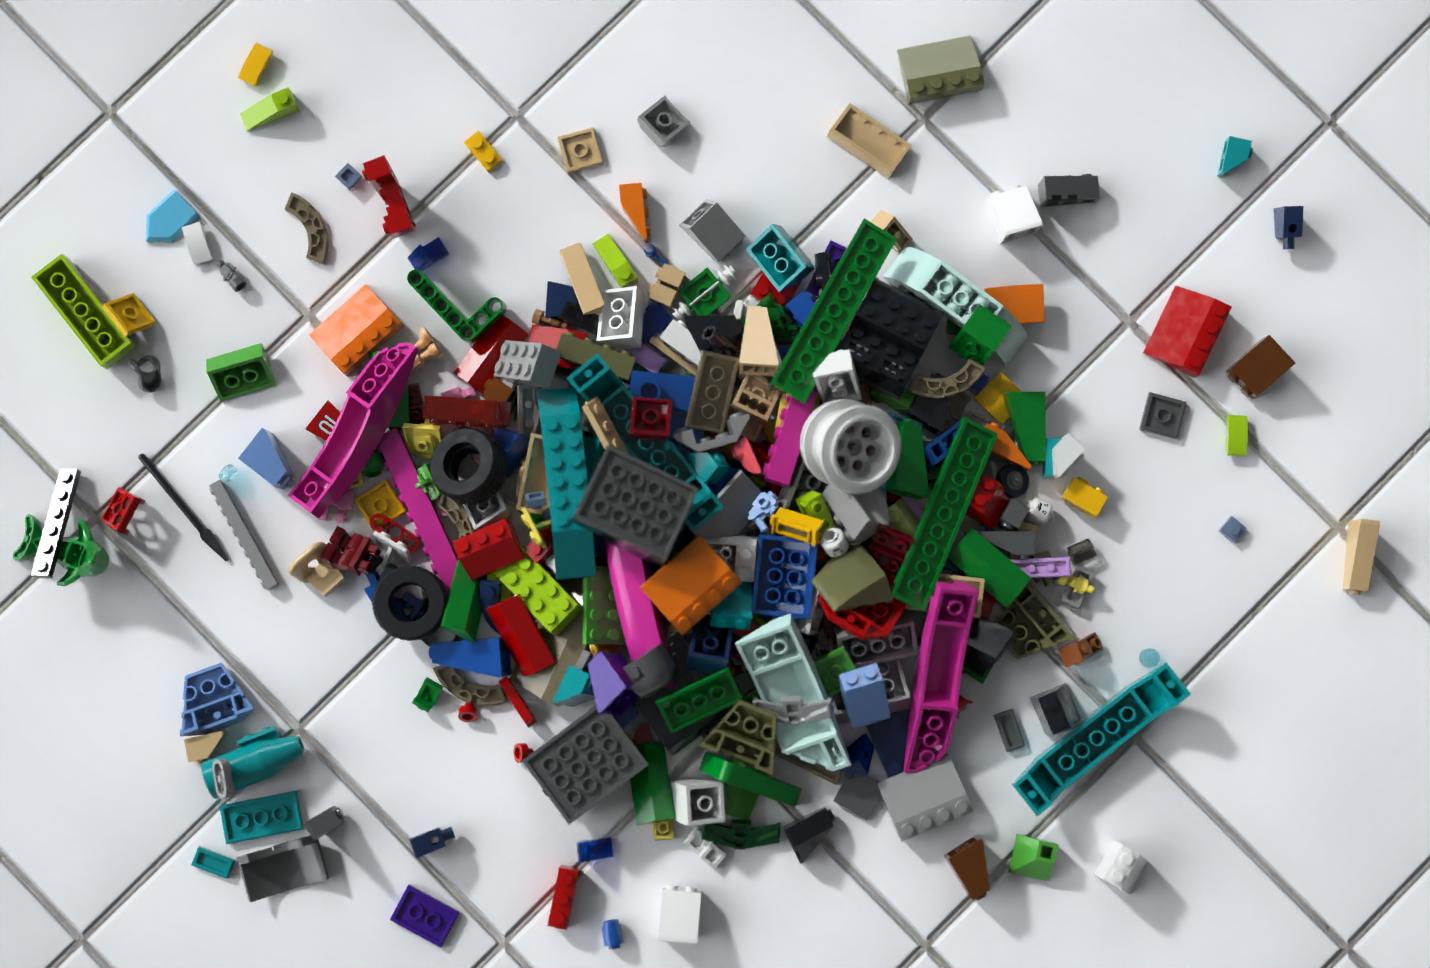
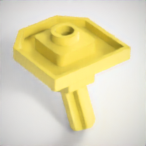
[402,408,443,458]

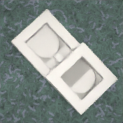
[182,221,213,265]
[683,827,727,869]

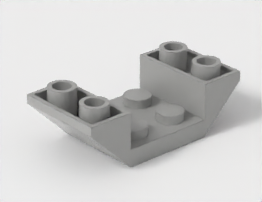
[670,411,750,453]

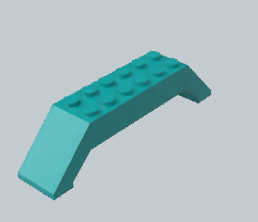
[567,353,724,532]
[537,388,596,580]
[1012,663,1191,816]

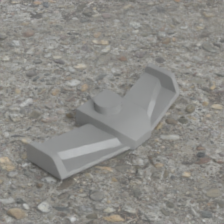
[753,696,833,725]

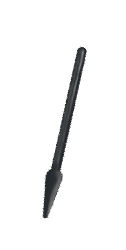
[138,454,229,561]

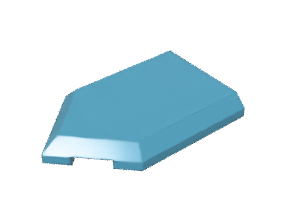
[146,189,201,243]

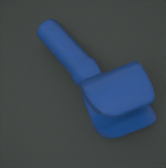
[643,243,667,265]

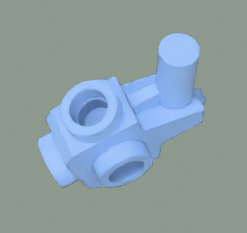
[748,491,779,533]

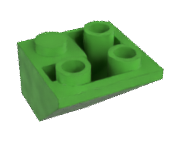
[1008,834,1058,881]

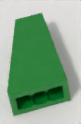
[1003,392,1046,465]
[885,419,929,500]

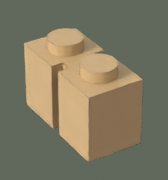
[647,263,686,310]

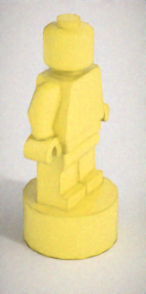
[1057,575,1095,594]

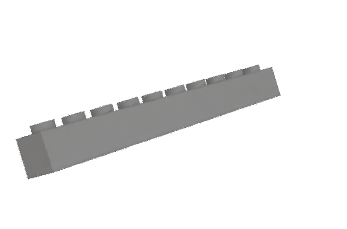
[209,480,279,590]

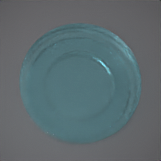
[219,464,238,483]
[1139,648,1160,668]

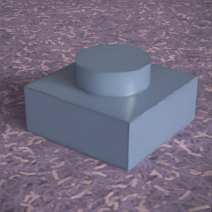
[335,163,363,190]
[525,491,547,509]
[1218,516,1247,543]

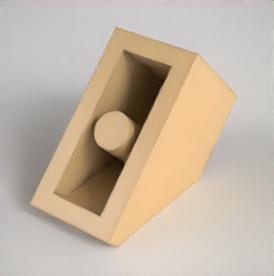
[871,210,912,253]
[184,730,228,765]

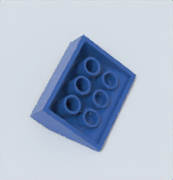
[752,534,818,619]

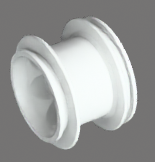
[800,399,901,494]

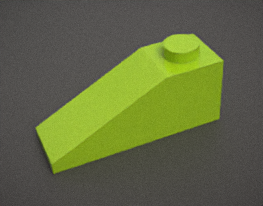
[240,87,300,132]
[592,234,638,288]

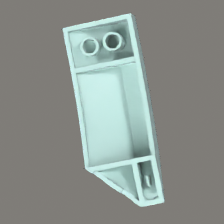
[735,614,851,771]

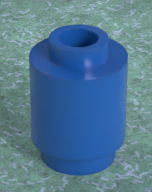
[602,919,624,949]

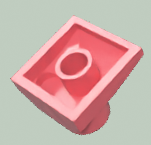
[731,437,764,478]

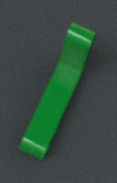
[407,269,507,343]
[698,751,802,807]

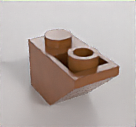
[1058,632,1103,667]

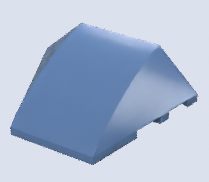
[180,663,255,737]

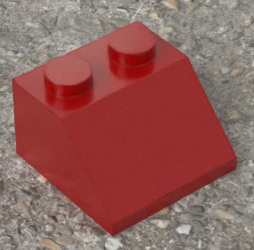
[966,473,1010,530]

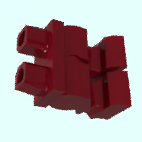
[320,526,382,576]

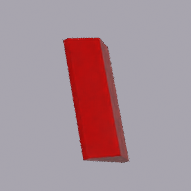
[453,315,529,395]
[486,594,556,676]

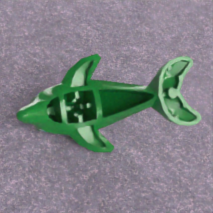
[13,514,109,586]

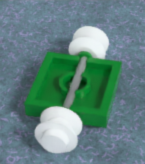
[671,265,738,322]

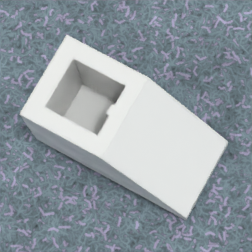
[1052,433,1085,479]

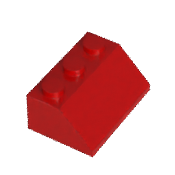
[452,518,525,581]

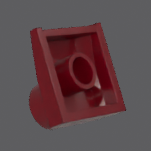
[629,396,672,441]

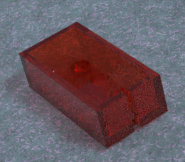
[423,395,511,429]

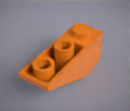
[619,183,651,243]

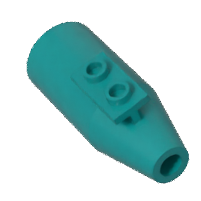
[201,727,305,799]

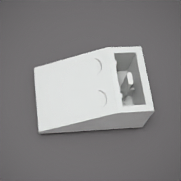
[704,536,758,582]

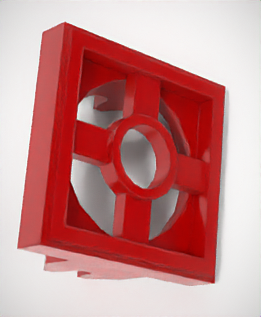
[101,487,146,535]

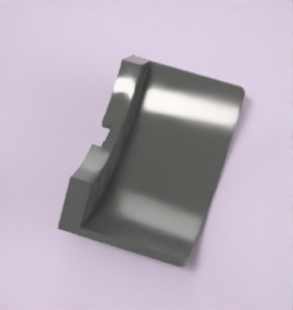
[237,835,329,902]

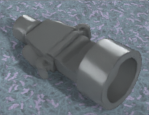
[217,260,247,292]

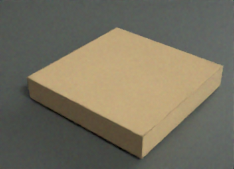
[557,127,604,174]

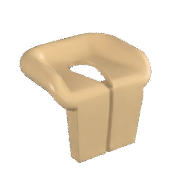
[289,542,346,597]

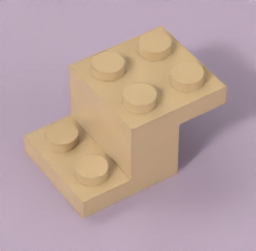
[724,374,781,443]

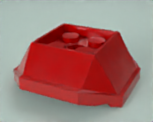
[818,570,906,640]

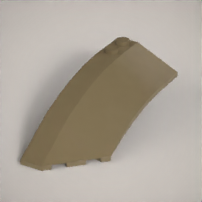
[510,554,608,707]

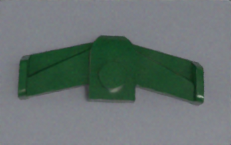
[702,819,781,850]

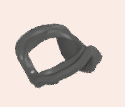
[128,355,161,393]

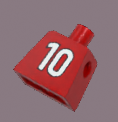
[305,400,340,441]

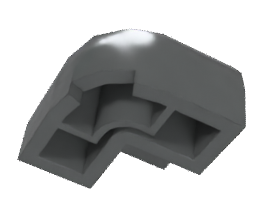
[623,642,675,698]

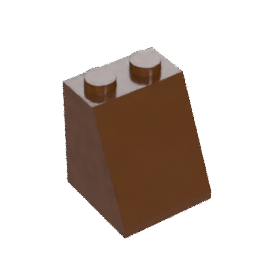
[1226,335,1295,399]
[943,835,990,901]

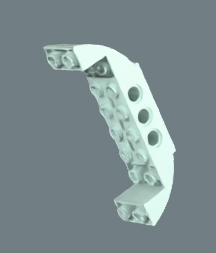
[883,247,1028,367]

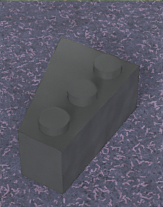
[1038,174,1100,207]

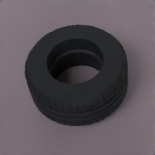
[430,428,508,505]
[372,566,448,641]

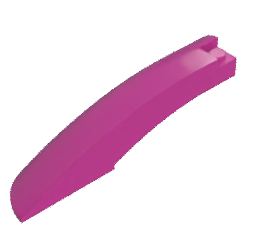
[288,343,418,519]
[603,538,675,688]
[904,580,979,773]

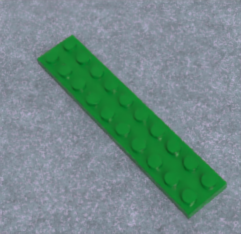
[770,218,897,404]
[891,417,998,612]

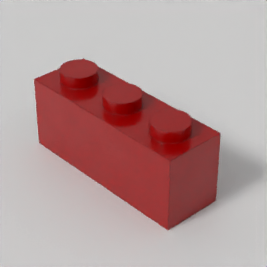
[547,865,580,930]

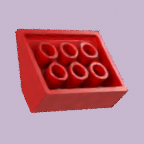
[1143,285,1232,378]

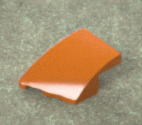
[984,284,1045,325]

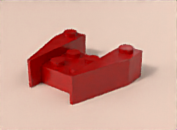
[362,155,416,239]

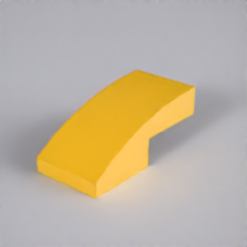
[238,43,274,86]

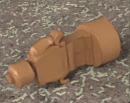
[532,309,569,329]

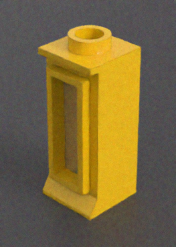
[770,507,824,547]

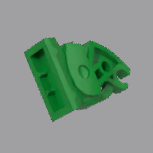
[742,292,798,342]

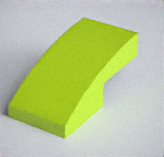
[1225,415,1248,457]

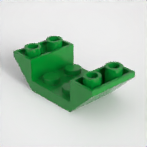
[948,304,1012,366]

